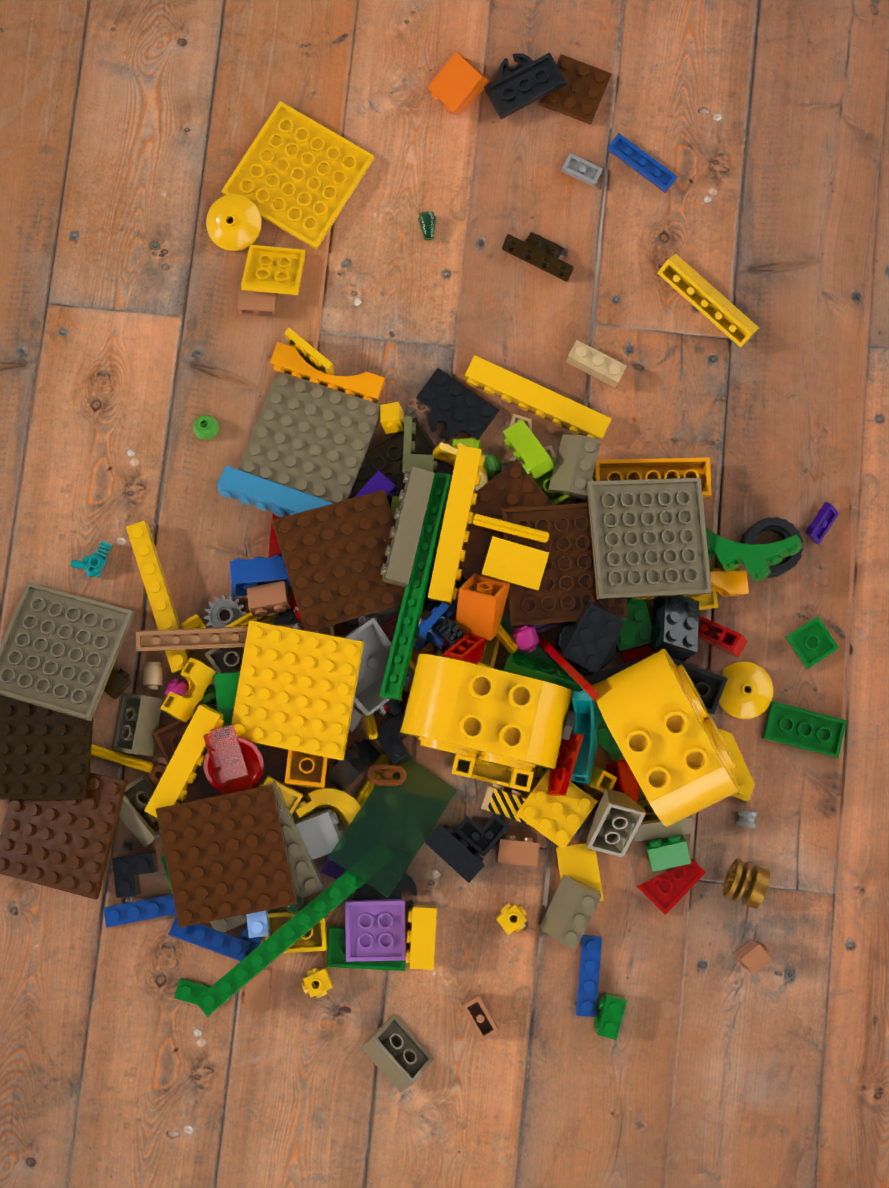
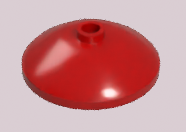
[204,736,264,793]

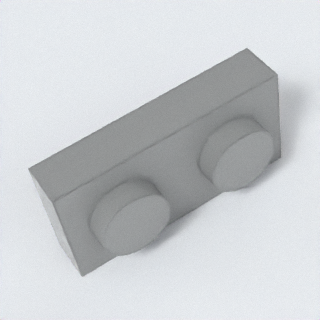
[561,153,603,187]

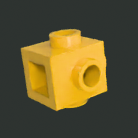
[496,903,527,935]
[301,967,334,998]

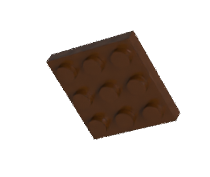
[540,54,612,125]

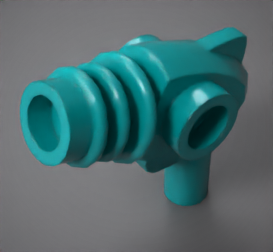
[70,540,112,578]

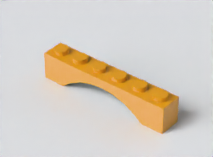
[270,342,385,403]
[632,568,749,600]

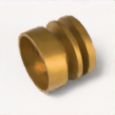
[723,858,770,909]

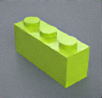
[503,420,554,479]

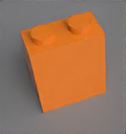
[427,52,491,115]
[455,574,510,641]

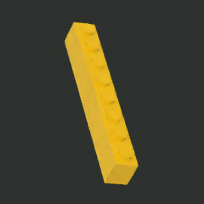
[464,355,612,440]
[428,445,485,604]
[126,521,191,674]

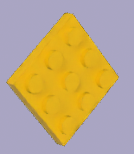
[241,245,306,295]
[515,768,598,850]

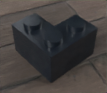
[376,710,412,766]
[326,738,381,791]
[454,813,510,857]
[112,852,158,898]

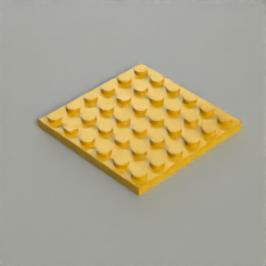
[221,101,375,250]
[229,620,364,760]

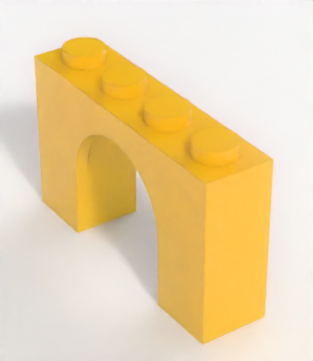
[451,754,534,792]

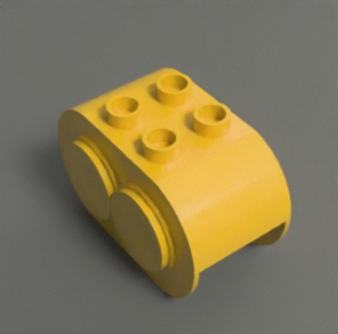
[592,649,740,827]
[400,654,572,772]

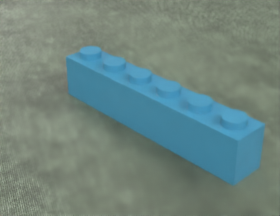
[217,466,333,517]

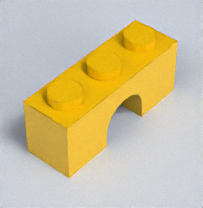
[160,658,216,723]

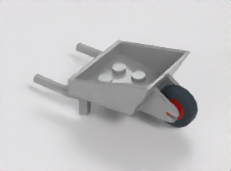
[292,616,414,718]

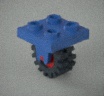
[415,602,464,653]

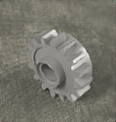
[204,595,247,628]

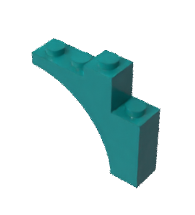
[570,690,601,784]

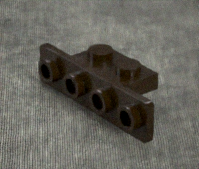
[502,232,574,282]

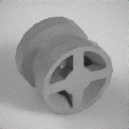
[736,810,757,828]

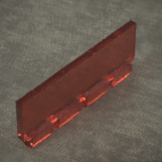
[203,724,253,795]

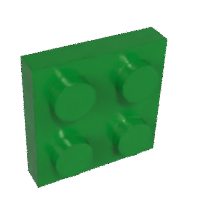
[785,616,839,669]

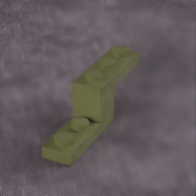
[402,416,437,476]

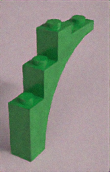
[705,526,803,582]

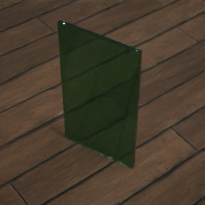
[328,759,457,898]

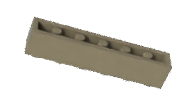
[380,467,435,587]

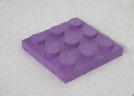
[345,899,406,962]

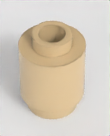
[143,662,163,690]

